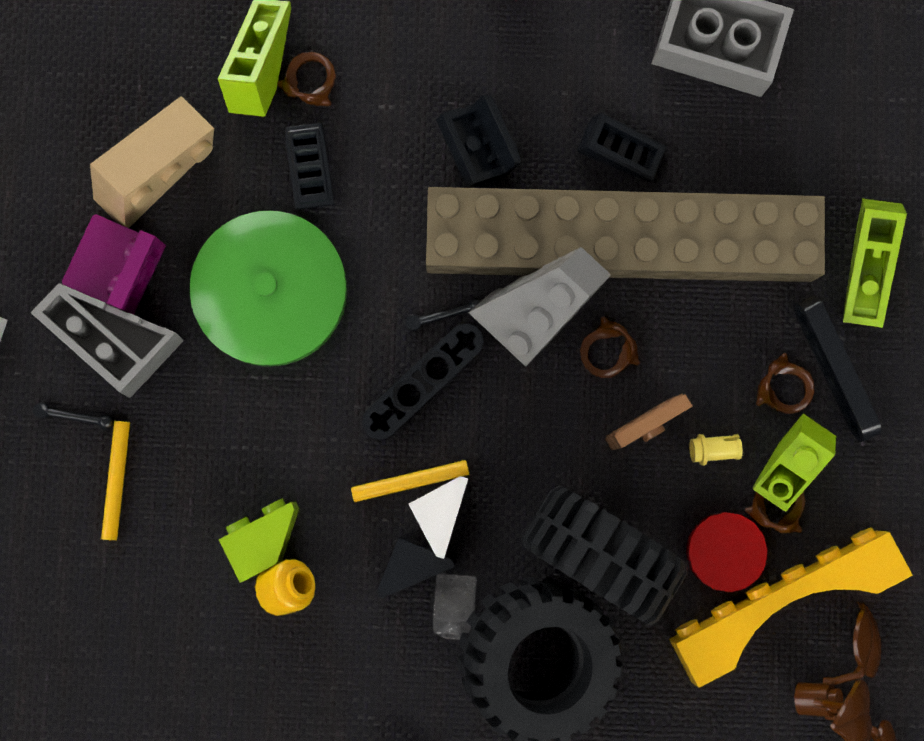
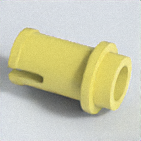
[689,434,743,466]

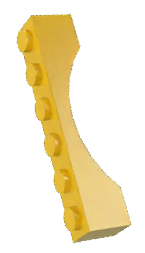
[669,528,913,688]

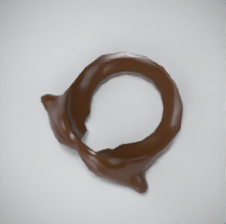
[277,52,336,106]
[580,316,640,378]
[756,352,814,414]
[744,492,806,534]

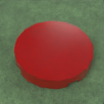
[686,512,768,592]

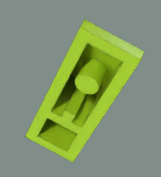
[218,0,292,117]
[842,199,907,328]

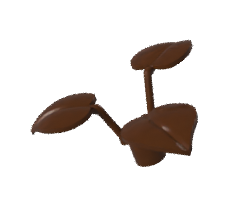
[794,602,896,741]

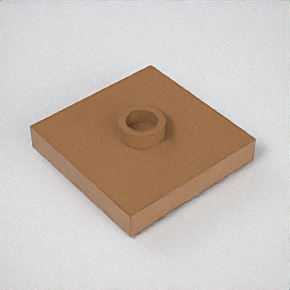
[605,394,693,450]

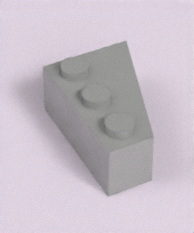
[468,247,611,367]
[31,283,184,398]

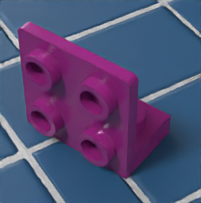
[62,214,166,315]

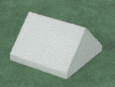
[409,476,468,559]

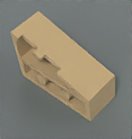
[90,96,214,228]

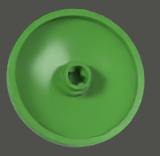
[190,211,347,366]

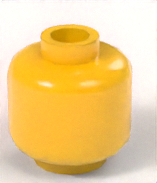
[255,559,315,616]

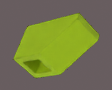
[753,414,836,512]
[218,498,299,583]

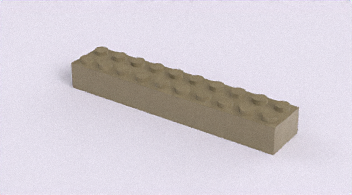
[426,187,825,282]

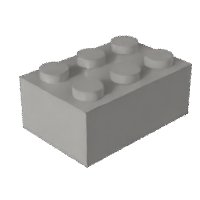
[651,0,794,97]

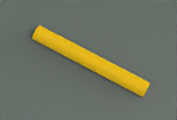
[101,421,130,540]
[351,460,469,502]

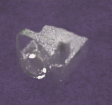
[433,574,476,640]

